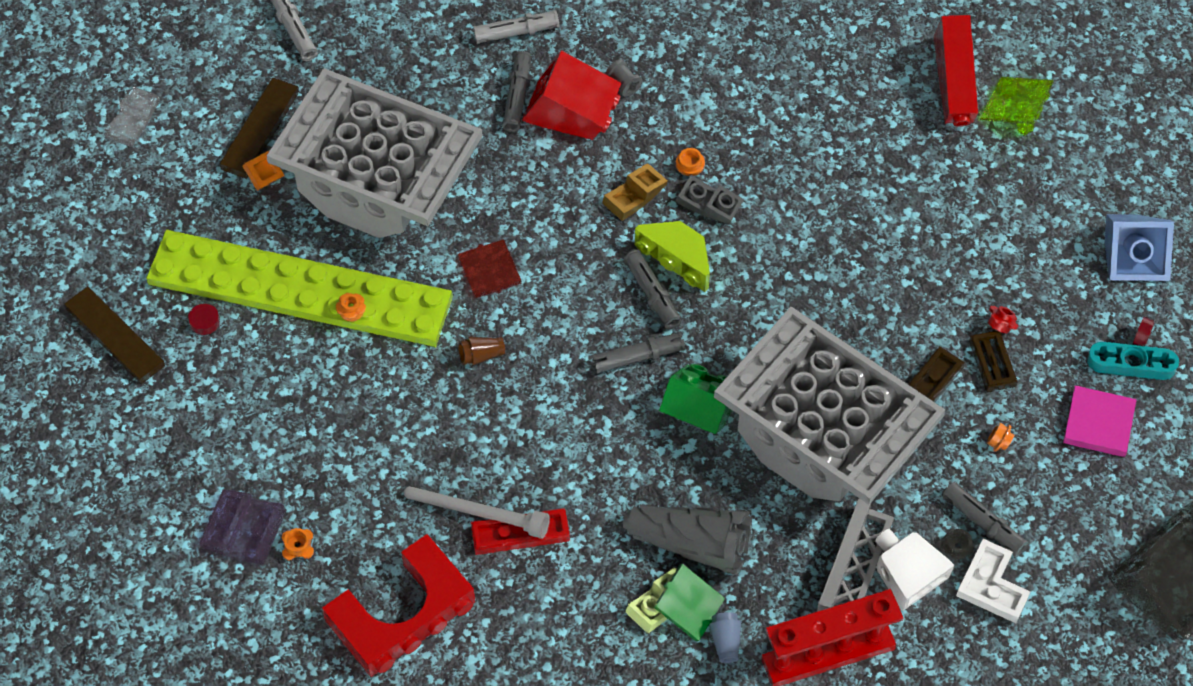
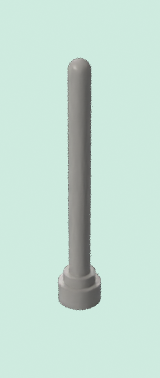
[403,486,550,539]

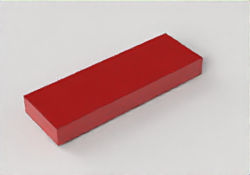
[471,508,570,555]

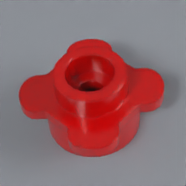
[988,306,1018,334]

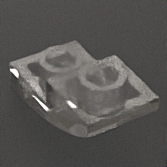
[105,87,160,147]

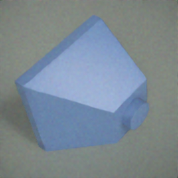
[1105,214,1174,281]

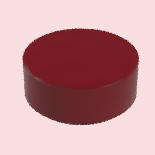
[188,304,220,335]
[1132,317,1155,346]

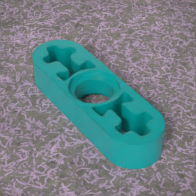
[1087,342,1179,380]

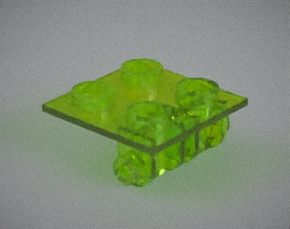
[980,77,1054,135]

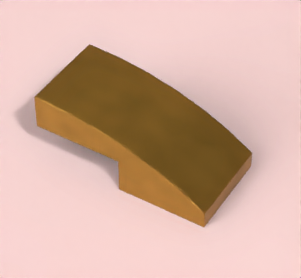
[602,163,668,221]

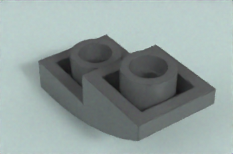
[675,175,744,224]

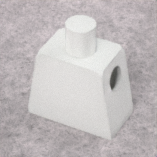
[875,529,954,611]

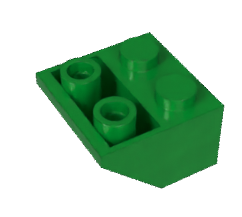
[659,364,732,434]

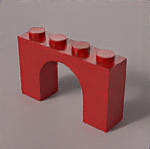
[322,534,475,677]

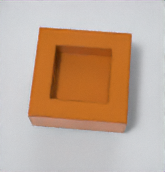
[243,150,285,191]

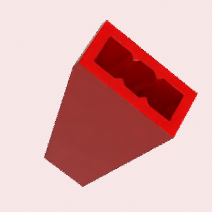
[933,15,978,127]

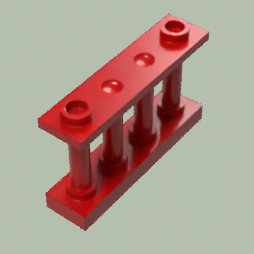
[761,589,904,686]

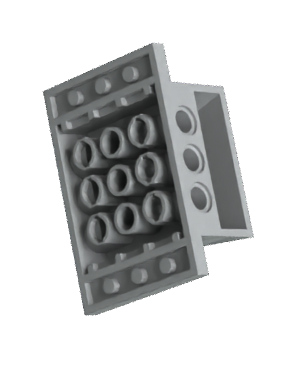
[267,68,483,238]
[714,307,945,505]

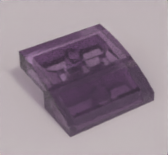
[199,489,287,565]

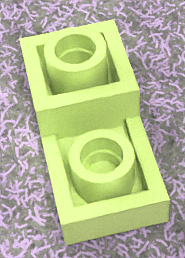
[626,567,677,633]

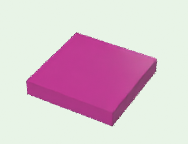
[1063,385,1137,457]

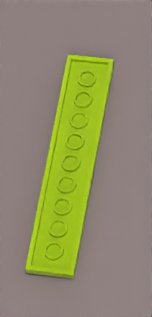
[146,230,453,347]

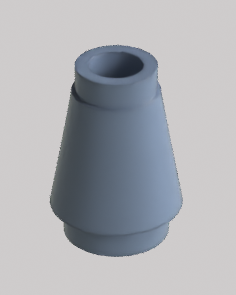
[709,612,742,663]

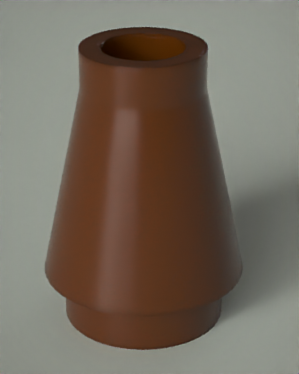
[458,336,505,367]

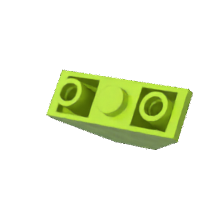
[634,221,710,292]

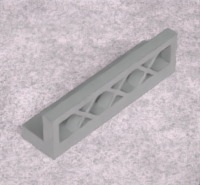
[817,498,894,612]

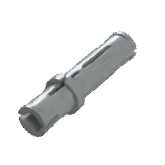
[270,0,318,61]
[473,10,560,44]

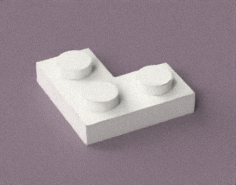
[956,539,1030,623]

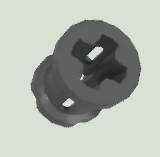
[605,59,643,97]

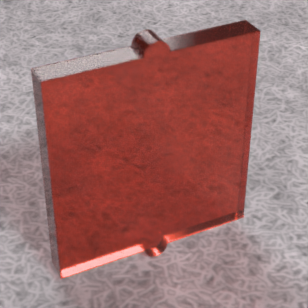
[458,239,522,298]

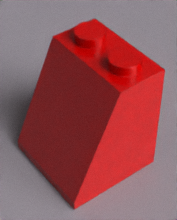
[522,50,621,140]

